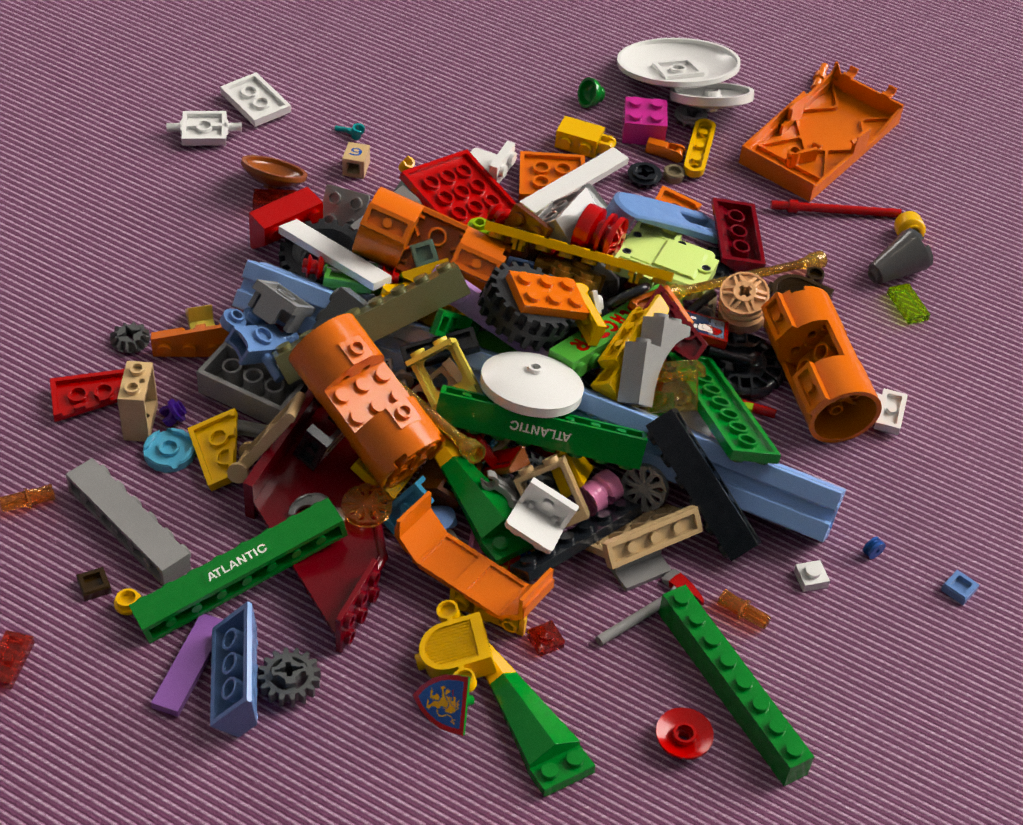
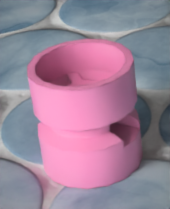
[579,469,624,516]

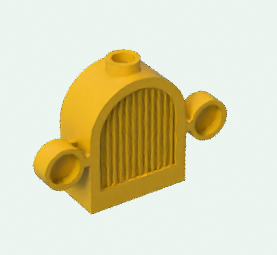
[415,600,496,693]

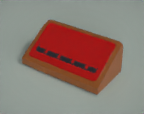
[480,446,530,477]

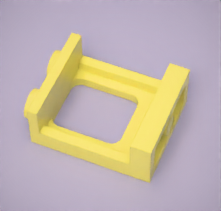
[405,336,483,417]

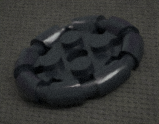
[701,332,785,400]

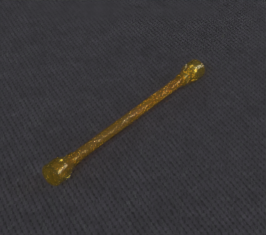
[668,250,827,301]
[396,377,486,464]

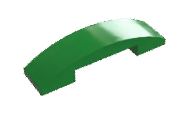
[429,308,481,337]

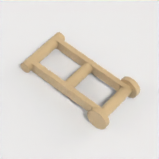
[227,392,306,483]

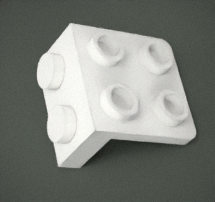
[470,140,517,183]
[504,477,579,554]

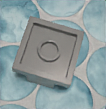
[248,279,316,333]

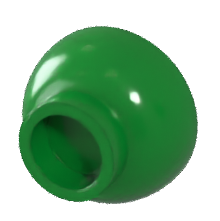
[578,77,605,108]

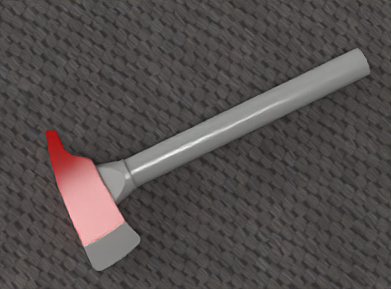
[595,569,704,646]

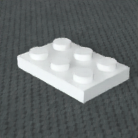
[220,73,291,127]

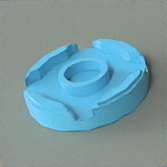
[143,428,196,473]

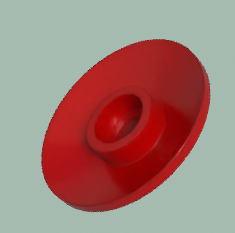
[656,707,714,760]

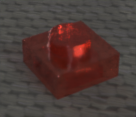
[527,620,565,657]

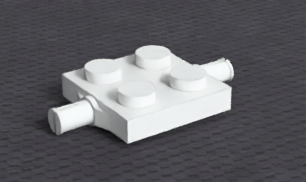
[166,111,242,146]

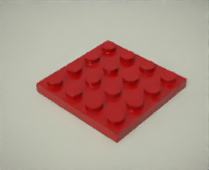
[399,149,516,225]

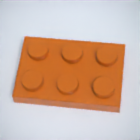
[505,270,590,321]

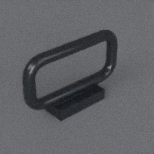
[600,282,651,318]

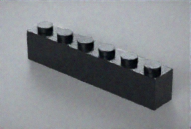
[646,408,762,561]

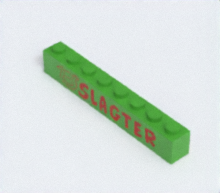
[548,284,684,378]

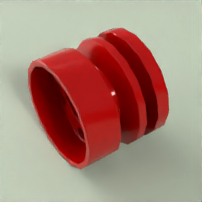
[571,203,629,257]

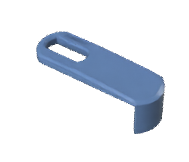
[606,192,718,244]

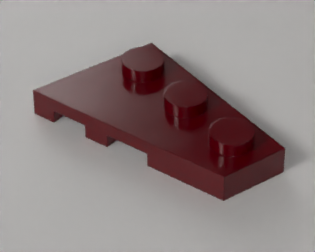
[643,284,708,366]

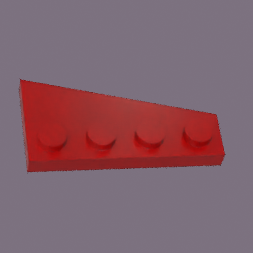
[50,369,125,422]

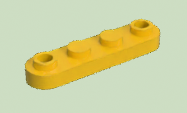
[683,118,716,178]

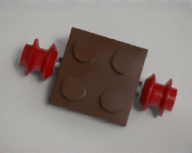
[487,203,564,262]

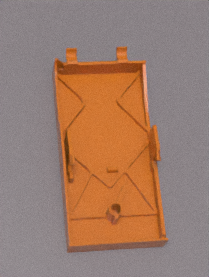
[739,61,904,202]

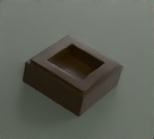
[76,567,112,601]

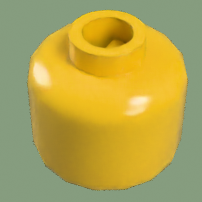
[894,211,926,237]

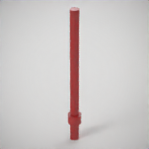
[770,199,902,217]

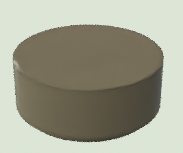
[663,164,685,184]

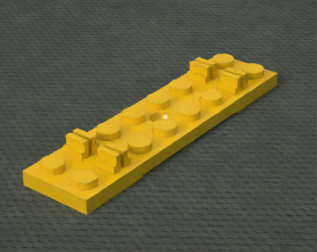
[484,220,674,286]

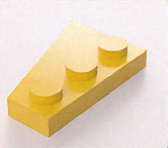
[187,408,238,491]

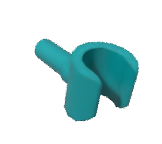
[335,123,365,140]

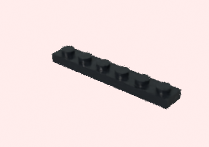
[510,499,642,582]

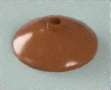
[241,155,308,190]

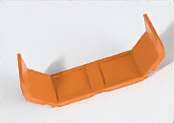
[394,490,555,621]

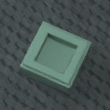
[409,239,439,267]

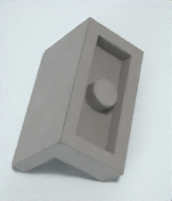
[609,549,671,591]

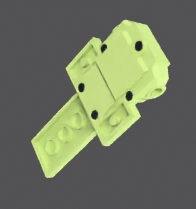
[546,204,719,300]

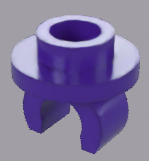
[159,399,187,427]

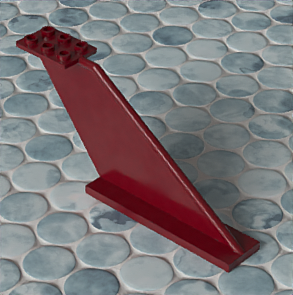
[243,389,389,653]

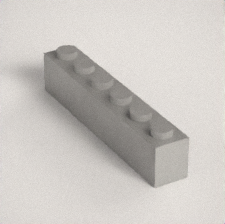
[66,458,191,586]

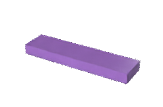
[151,614,223,717]

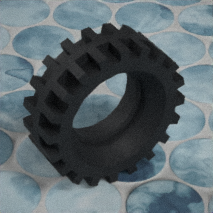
[279,219,369,284]
[478,262,576,351]

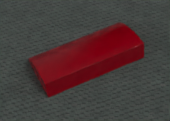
[711,197,766,277]

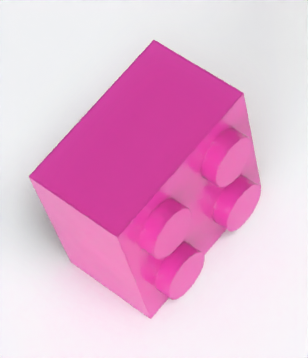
[622,96,668,145]

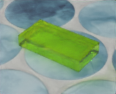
[887,283,931,324]

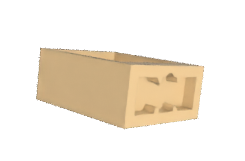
[117,361,158,442]
[514,454,590,528]

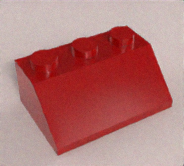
[249,187,323,249]

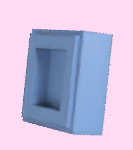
[941,570,979,605]

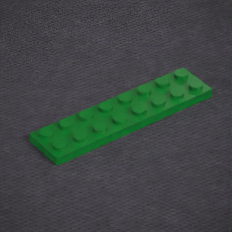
[666,352,781,465]

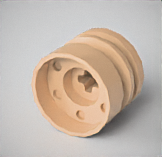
[718,272,770,334]

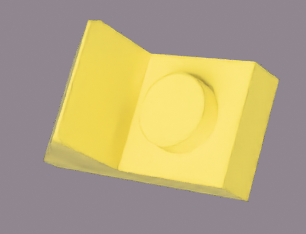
[185,304,215,329]

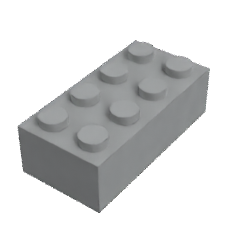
[196,341,309,424]

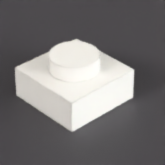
[794,560,830,592]

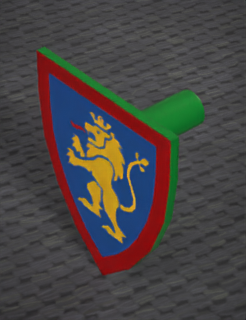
[412,674,475,736]

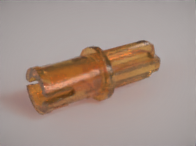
[0,484,55,512]
[717,589,771,629]

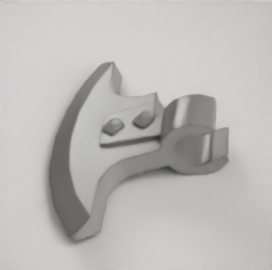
[480,470,520,509]

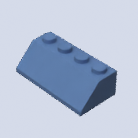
[210,601,258,737]

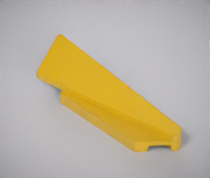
[590,294,669,404]

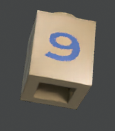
[342,142,370,179]

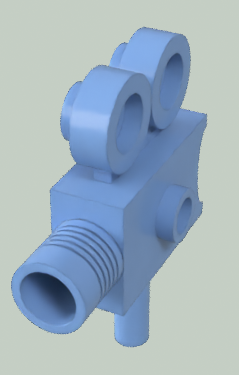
[219,307,299,383]

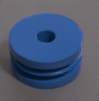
[863,537,886,559]

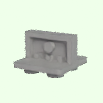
[318,184,370,231]

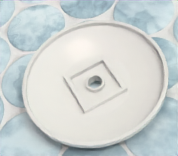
[617,38,740,88]

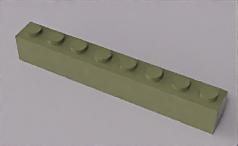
[272,262,471,385]

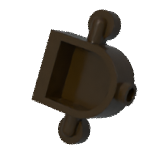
[768,267,835,301]

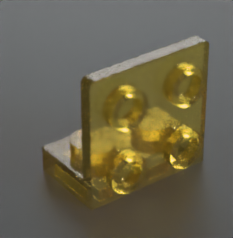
[647,360,706,413]

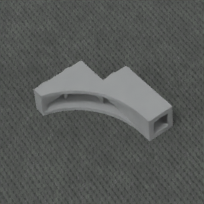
[617,313,691,408]

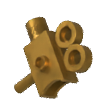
[533,252,606,294]

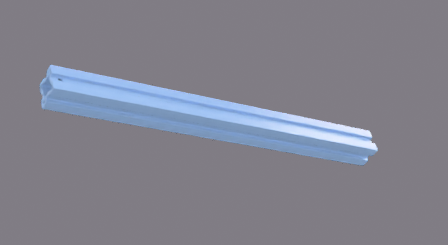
[232,260,847,542]

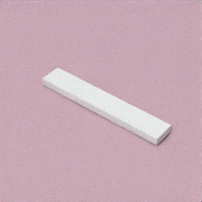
[519,147,629,216]
[279,219,392,291]

